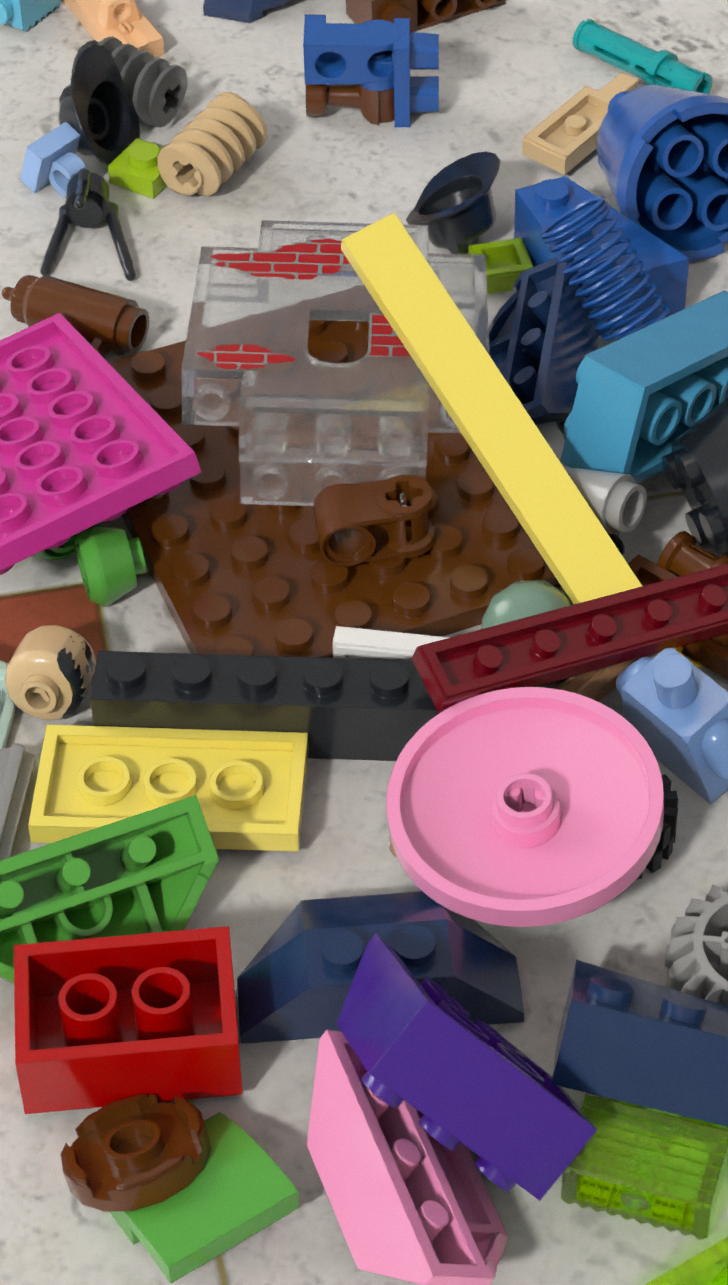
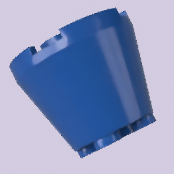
[597,85,728,261]

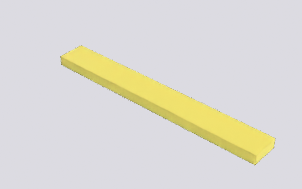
[341,212,642,605]

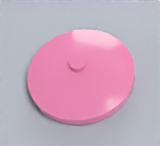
[386,687,664,927]

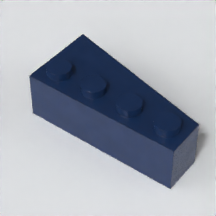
[551,960,728,1127]

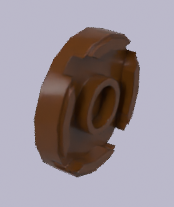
[61,1094,211,1212]

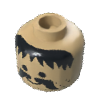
[4,625,96,721]

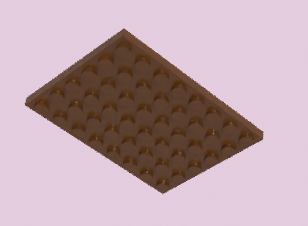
[108,290,560,658]

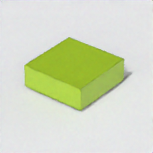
[468,238,533,295]

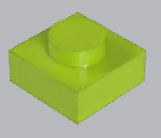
[108,138,167,199]

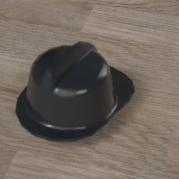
[58,45,140,166]
[406,151,501,259]

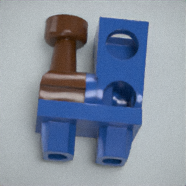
[303,14,439,127]

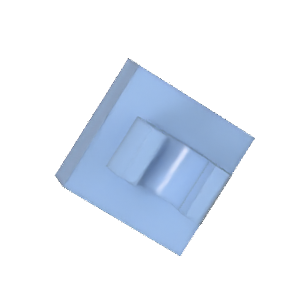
[20,122,86,197]

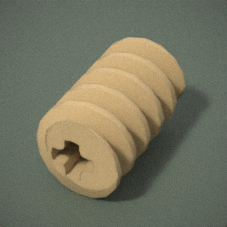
[157,92,267,196]

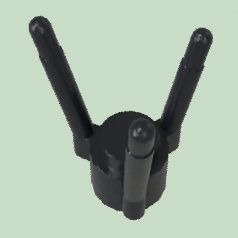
[40,169,136,281]

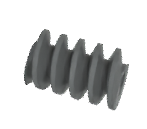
[71,36,188,127]

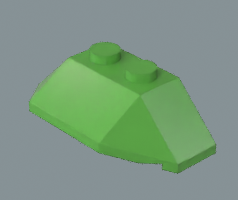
[0,795,219,985]

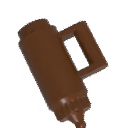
[2,275,149,358]

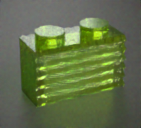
[561,1093,728,1240]

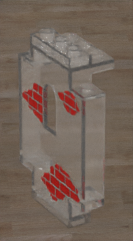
[181,220,490,507]

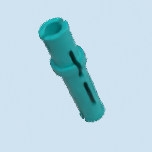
[573,19,713,94]

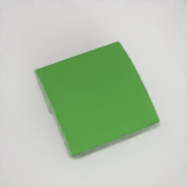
[110,1112,300,1283]

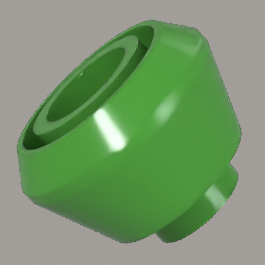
[74,525,146,607]

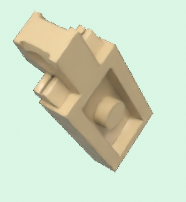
[522,72,639,175]

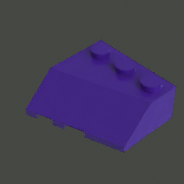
[336,934,598,1201]

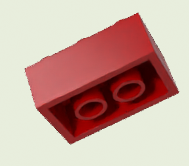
[14,926,243,1114]

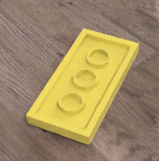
[28,724,309,852]

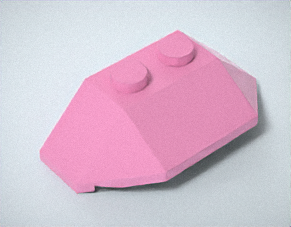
[307,1030,508,1285]

